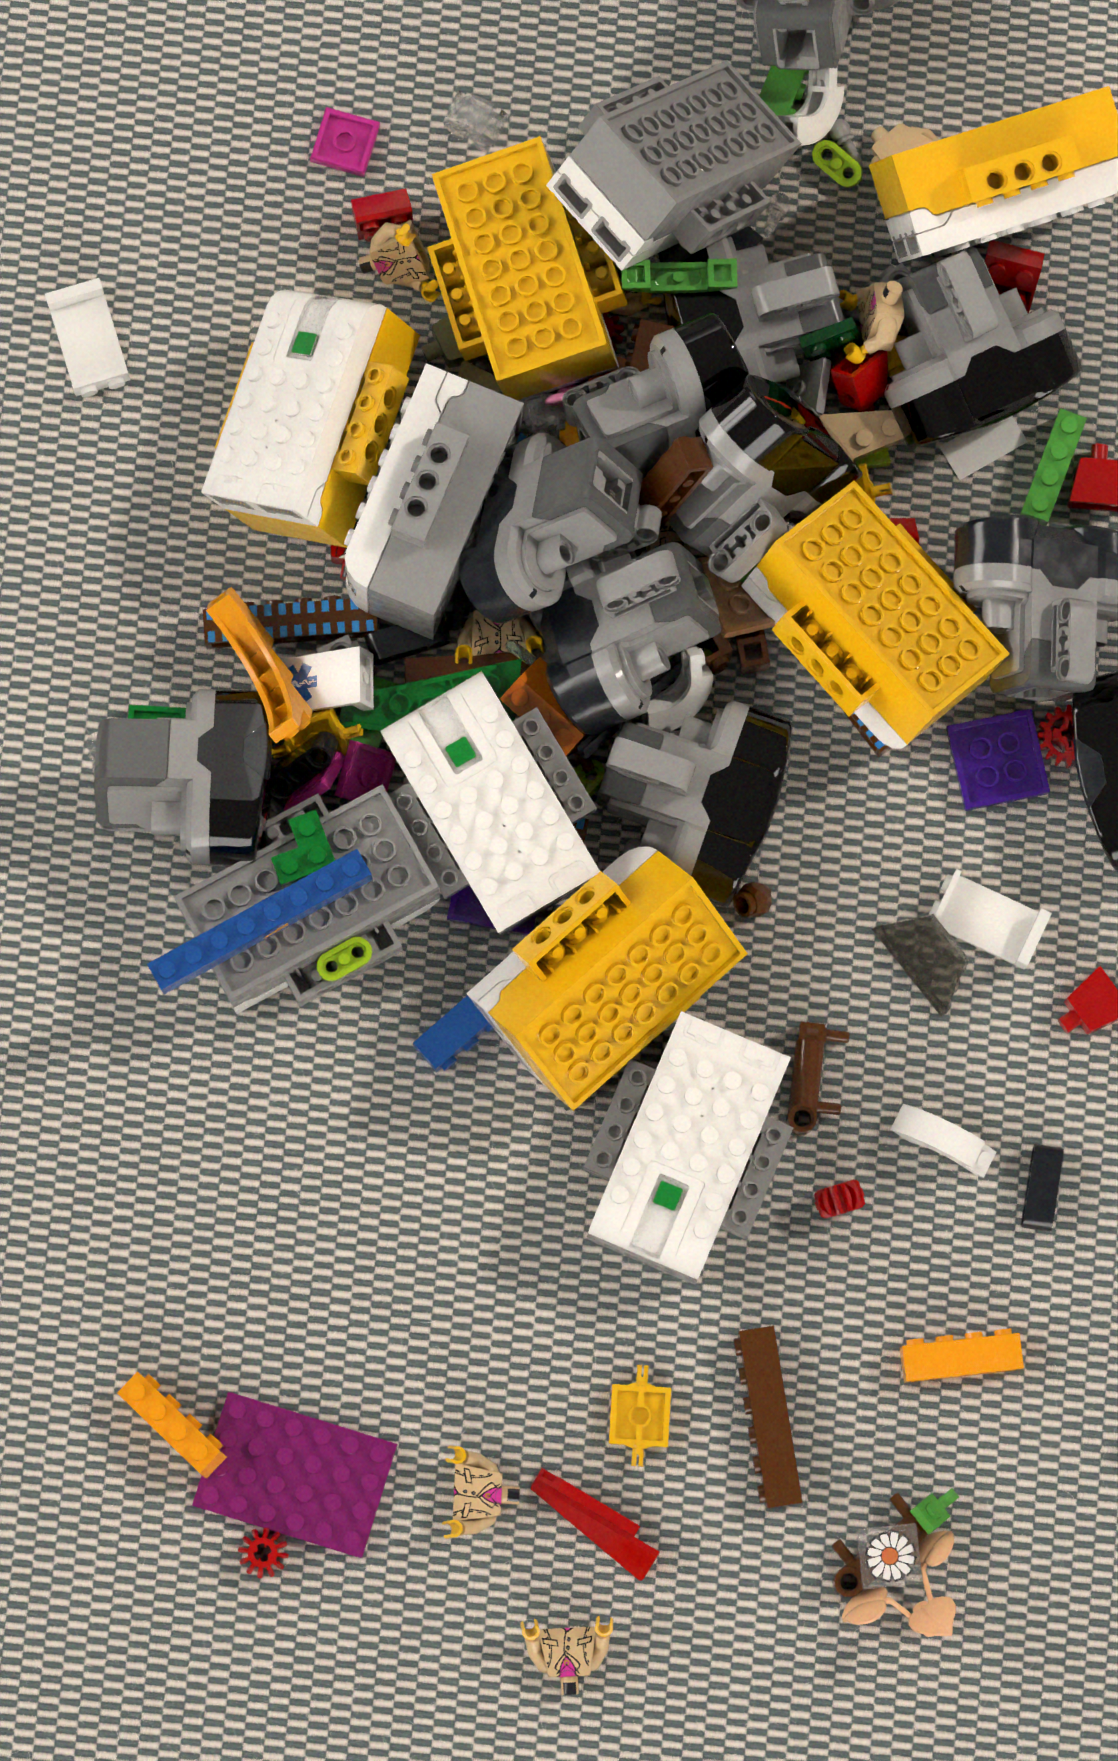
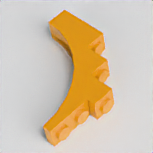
[206,586,313,743]

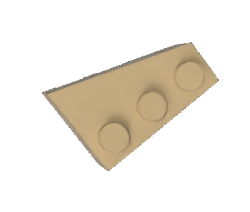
[803,410,908,471]

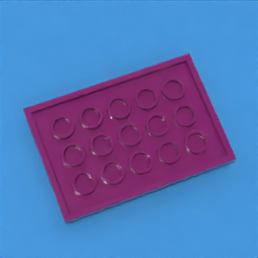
[192,1392,398,1558]

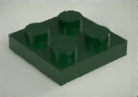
[798,317,863,361]

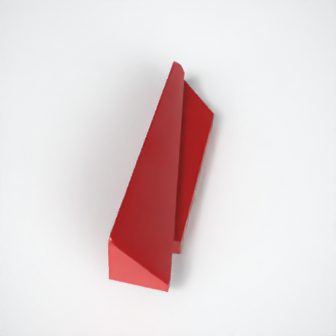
[531,1468,660,1581]

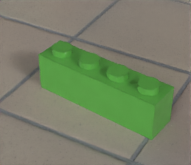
[759,66,809,116]
[1020,408,1087,526]

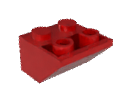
[351,188,414,242]
[984,240,1045,313]

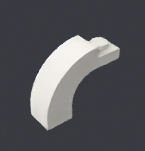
[777,66,844,146]
[640,645,713,732]
[890,1104,996,1178]

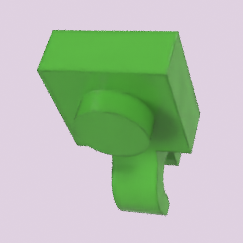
[910,1488,959,1535]

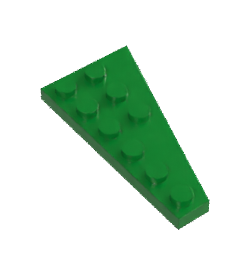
[340,658,522,731]

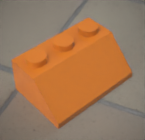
[500,657,586,757]

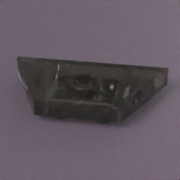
[872,914,970,1017]

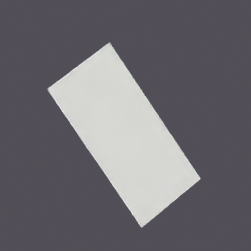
[940,409,1028,480]

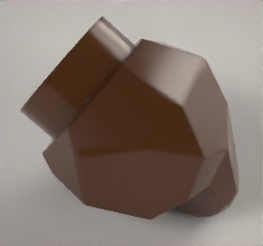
[733,882,772,918]

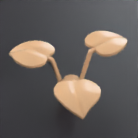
[842,1531,956,1637]

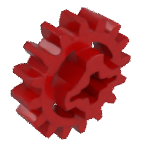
[1037,704,1100,768]

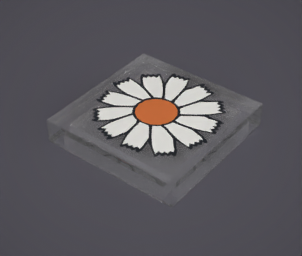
[856,1523,923,1589]

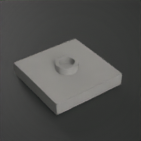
[785,357,831,421]

